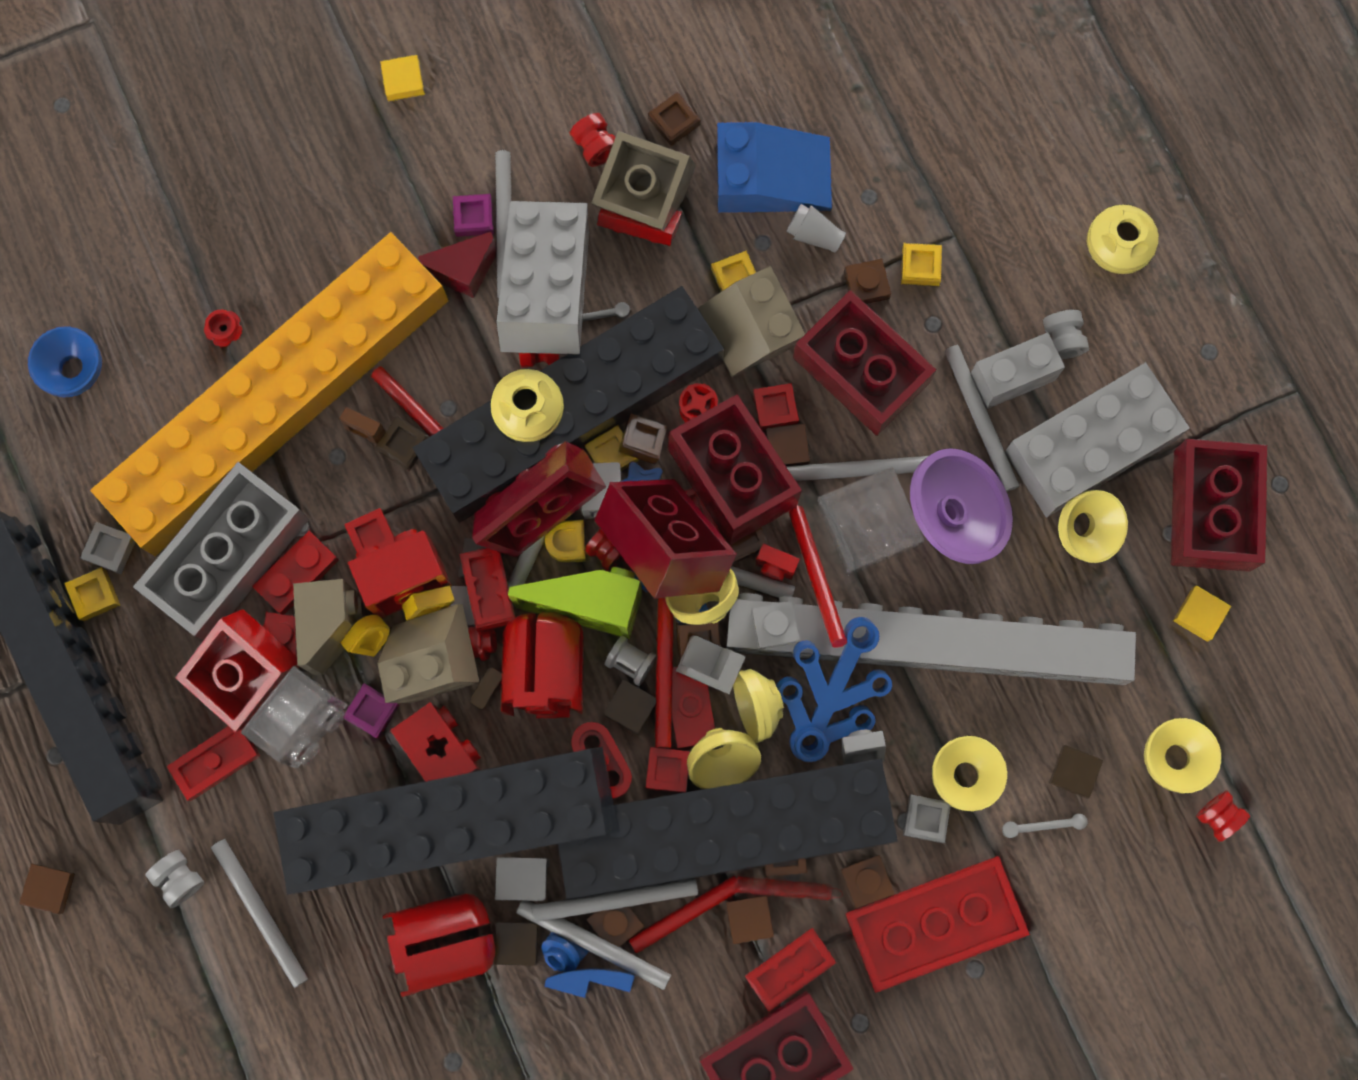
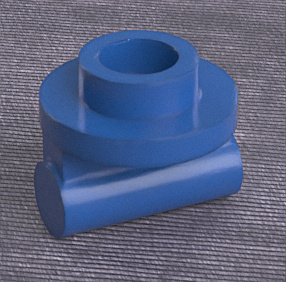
[541,932,589,972]

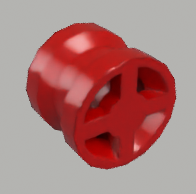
[679,383,718,423]
[584,529,624,572]
[1196,790,1250,842]

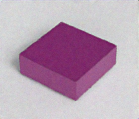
[453,194,494,237]
[342,683,400,739]

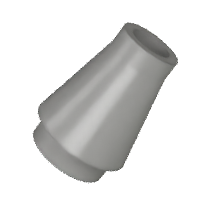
[786,204,846,253]

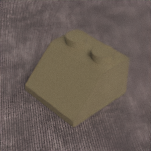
[591,131,696,231]
[698,266,805,377]
[293,579,366,675]
[378,604,479,703]

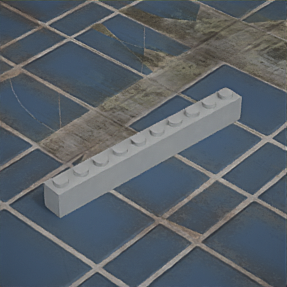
[727,593,1136,685]

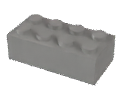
[497,201,589,354]
[1005,362,1190,518]
[133,462,310,641]

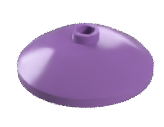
[910,449,1013,564]

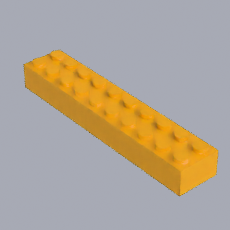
[90,232,449,556]

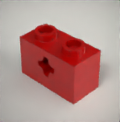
[390,702,481,782]

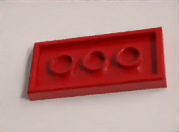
[845,856,1030,993]

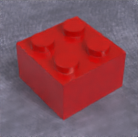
[348,529,452,618]
[175,609,299,732]

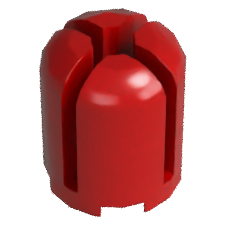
[501,612,584,719]
[383,893,496,997]

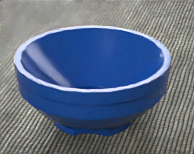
[28,326,102,397]

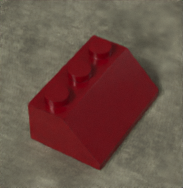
[472,441,606,557]

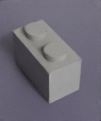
[971,332,1065,410]

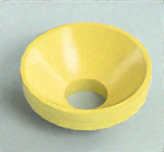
[1087,205,1159,274]
[491,369,564,442]
[1058,490,1128,563]
[665,568,739,625]
[733,669,784,743]
[1144,718,1221,793]
[687,728,761,789]
[932,736,1007,812]

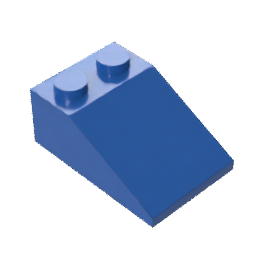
[717,122,832,213]

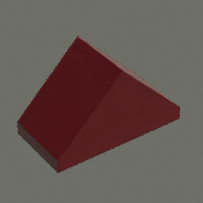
[418,232,497,298]

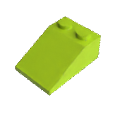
[508,567,643,639]

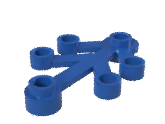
[776,617,892,762]

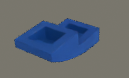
[544,968,635,998]

